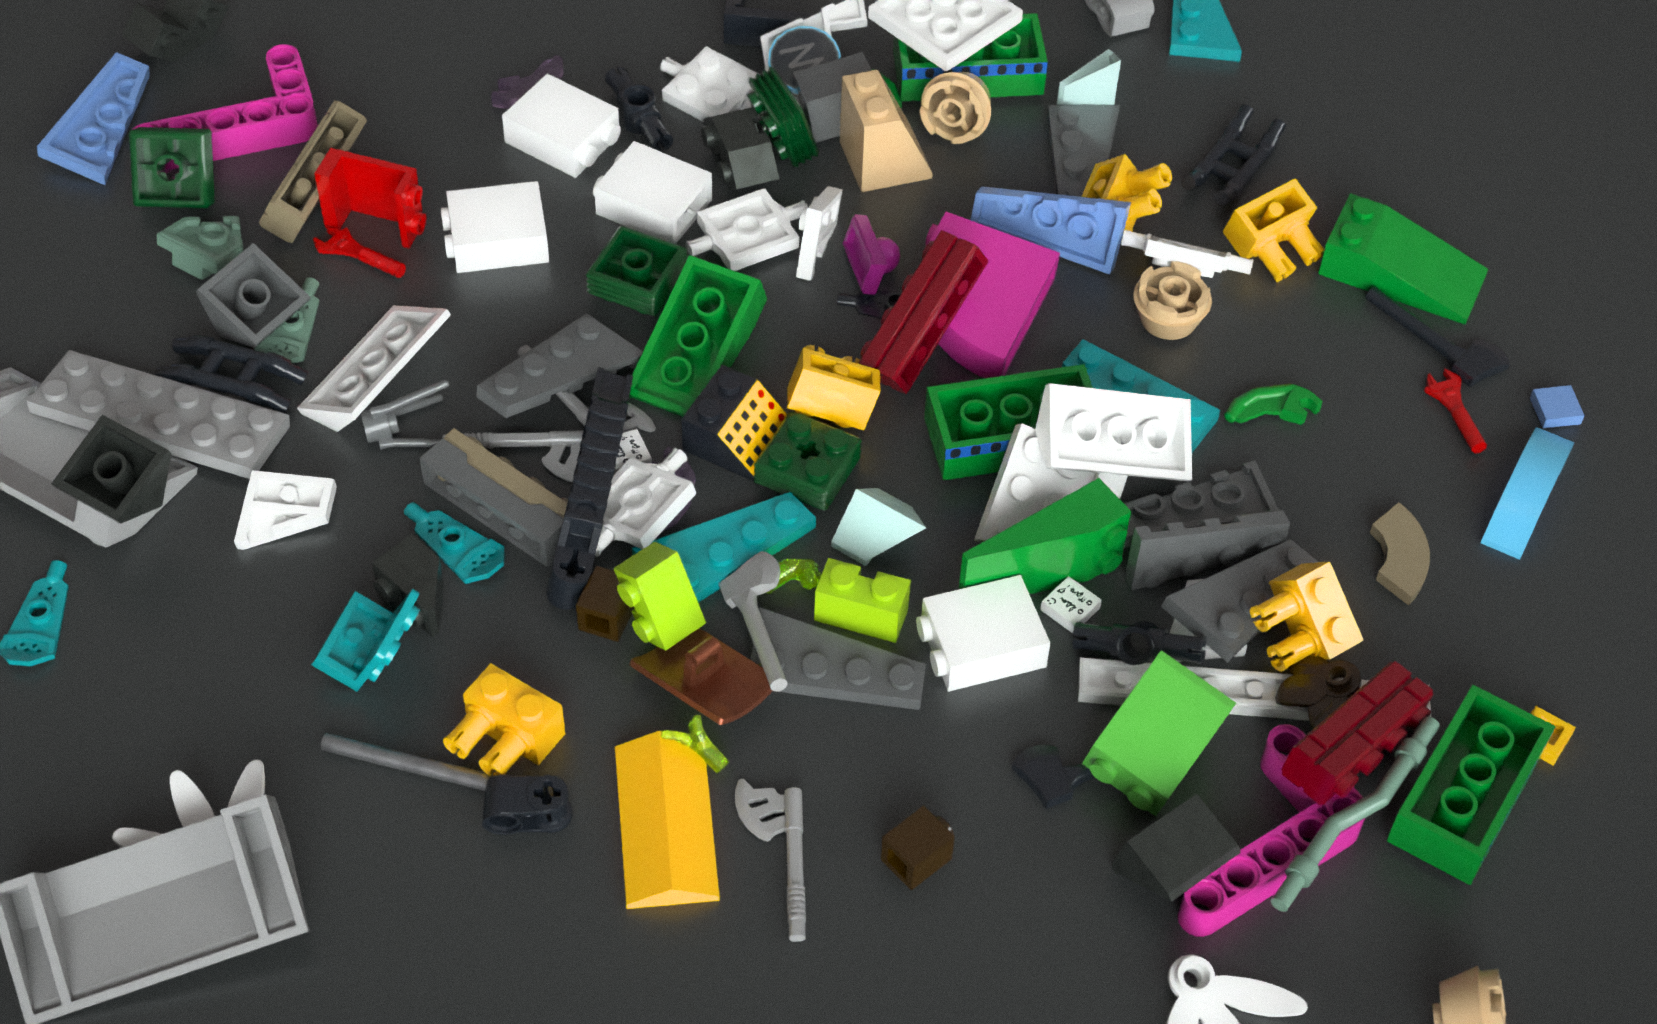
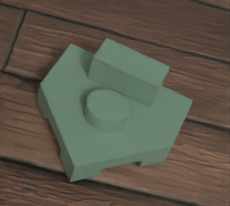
[157,216,243,280]

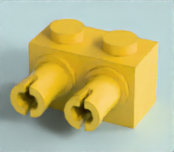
[1082,154,1172,242]
[1223,178,1325,282]
[787,345,881,430]
[1250,562,1364,672]
[443,663,565,776]

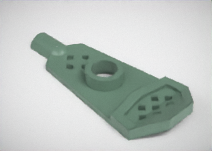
[253,278,320,363]

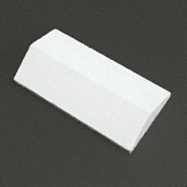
[297,305,451,432]
[1035,384,1192,481]

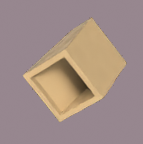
[840,70,932,192]

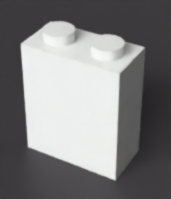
[502,74,621,178]
[593,141,712,244]
[441,181,549,273]
[916,575,1050,692]

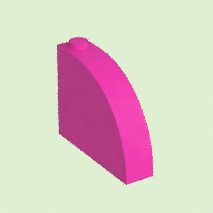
[925,212,1060,378]

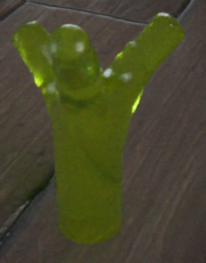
[661,715,730,774]

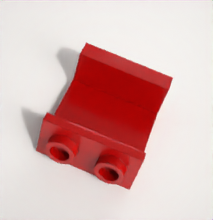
[314,147,427,249]

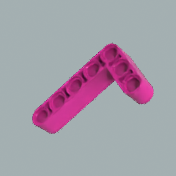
[132,44,318,170]
[1178,724,1365,937]

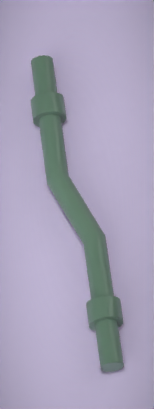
[1271,716,1440,912]

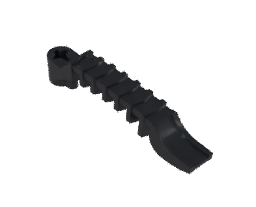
[546,367,633,610]

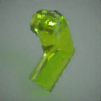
[766,558,822,594]

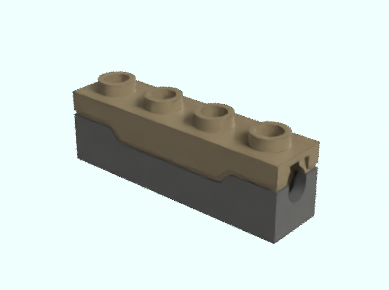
[420,428,568,567]

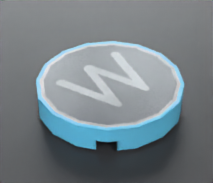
[768,26,840,94]

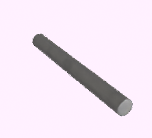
[321,733,493,791]

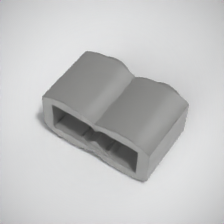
[1085,0,1154,37]

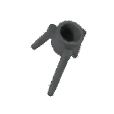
[361,380,449,450]

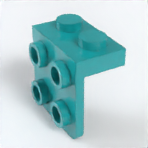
[311,588,420,692]

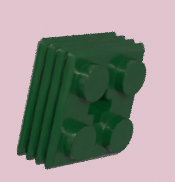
[747,66,819,168]
[129,127,215,208]
[585,226,688,316]
[754,411,862,511]

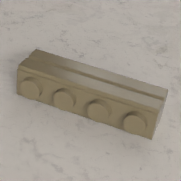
[259,100,367,243]

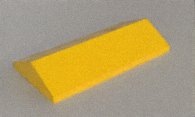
[615,731,720,909]

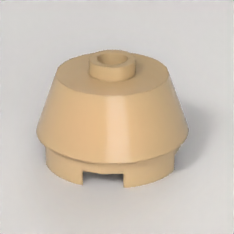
[920,72,991,144]
[1133,261,1212,340]
[1433,966,1506,1024]

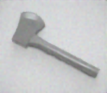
[718,551,787,692]

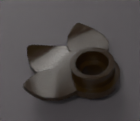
[1275,655,1362,730]

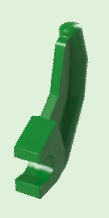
[1224,384,1323,425]

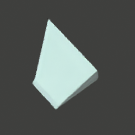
[1057,49,1121,105]
[831,488,926,566]

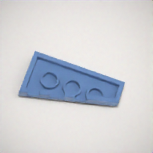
[37,52,150,185]
[970,186,1131,274]

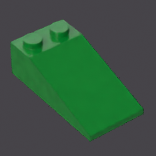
[1318,193,1488,325]
[629,255,767,417]
[958,478,1131,594]

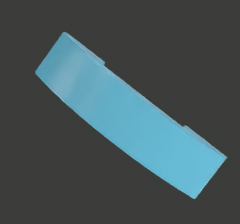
[1481,427,1575,560]

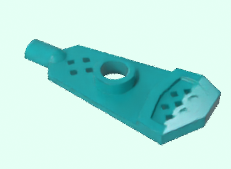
[404,502,505,584]
[0,560,69,667]

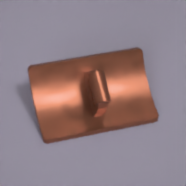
[629,628,772,725]

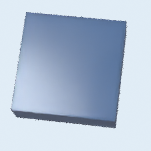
[1530,385,1584,428]

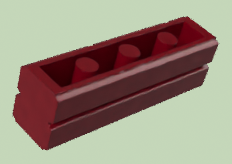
[858,230,989,395]
[1281,661,1434,805]

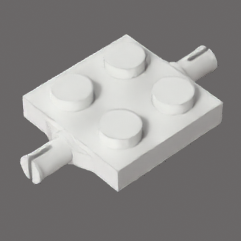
[660,46,762,122]
[686,188,808,271]
[1121,229,1253,278]
[595,448,696,557]

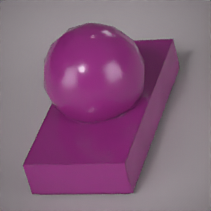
[843,214,900,295]

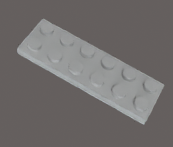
[27,350,290,479]

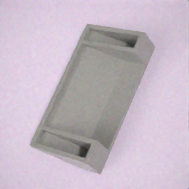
[0,367,198,548]
[0,794,310,1024]

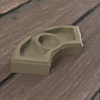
[1370,502,1430,606]

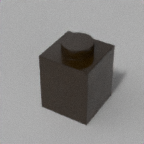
[576,566,635,642]
[881,805,955,891]

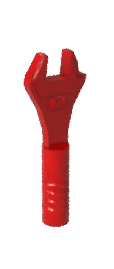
[313,227,406,278]
[1424,369,1487,454]

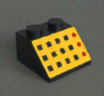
[681,365,787,481]

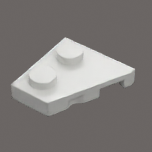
[796,186,842,281]
[234,470,337,550]

